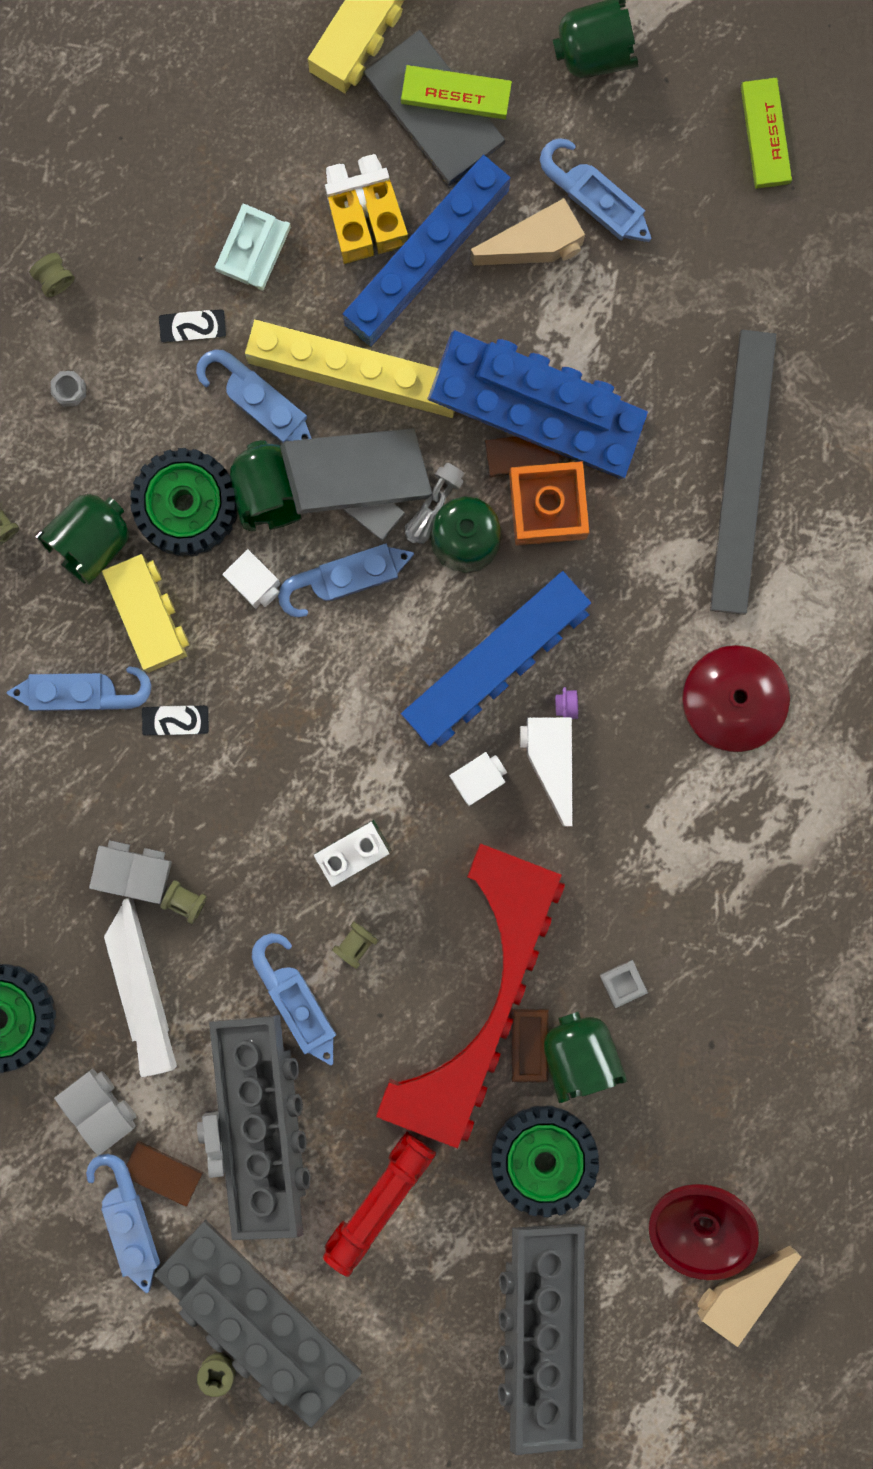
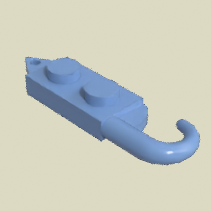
[540,138,651,242]
[196,350,312,443]
[278,543,414,617]
[7,667,151,711]
[252,933,336,1065]
[86,1154,160,1293]

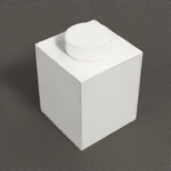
[222,549,281,609]
[449,752,507,807]

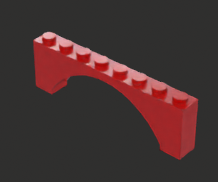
[376,843,565,1149]

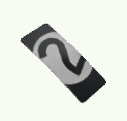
[159,309,226,343]
[142,705,209,735]

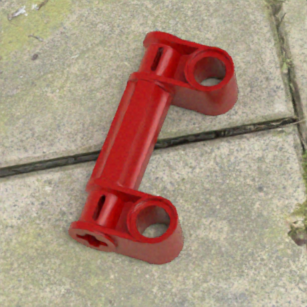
[323,1131,436,1277]

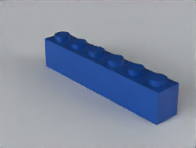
[342,154,510,347]
[401,571,591,748]

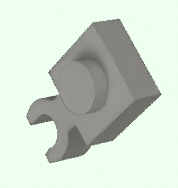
[197,1111,225,1178]

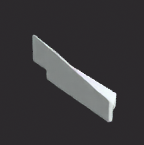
[104,898,177,1077]

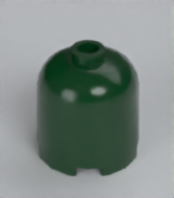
[553,0,639,78]
[230,440,302,531]
[36,494,129,585]
[430,496,501,573]
[544,1012,628,1103]

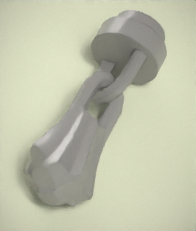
[405,463,464,544]

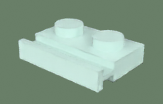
[215,203,291,291]

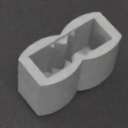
[89,840,172,904]
[54,1068,136,1156]

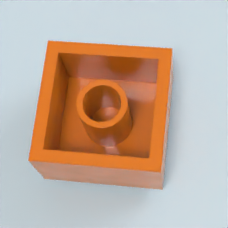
[509,461,589,546]

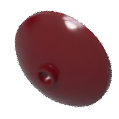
[682,645,790,752]
[649,1184,759,1280]

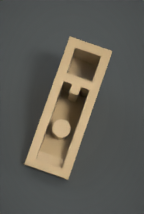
[470,198,585,266]
[697,1246,801,1347]

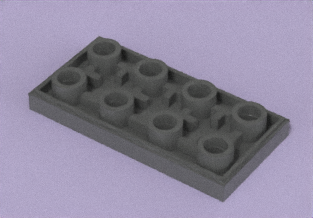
[364,30,505,185]
[280,428,432,514]

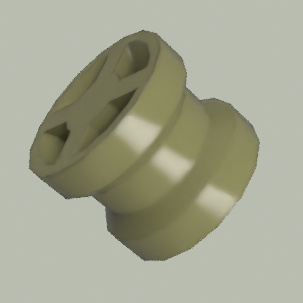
[29,253,75,298]
[197,1353,236,1397]

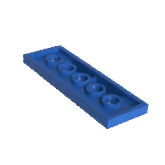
[427,330,648,479]

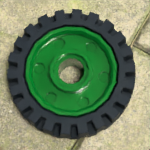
[130,448,237,557]
[0,964,56,1073]
[491,1105,599,1217]

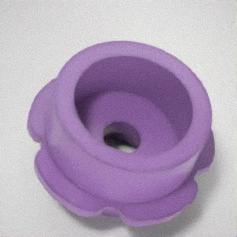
[555,687,578,719]

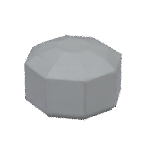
[51,371,86,407]

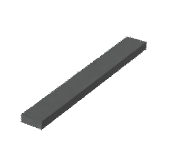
[710,330,777,615]

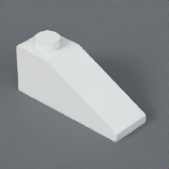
[520,718,572,827]

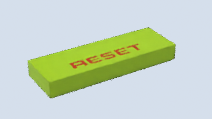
[401,65,512,120]
[741,78,792,189]

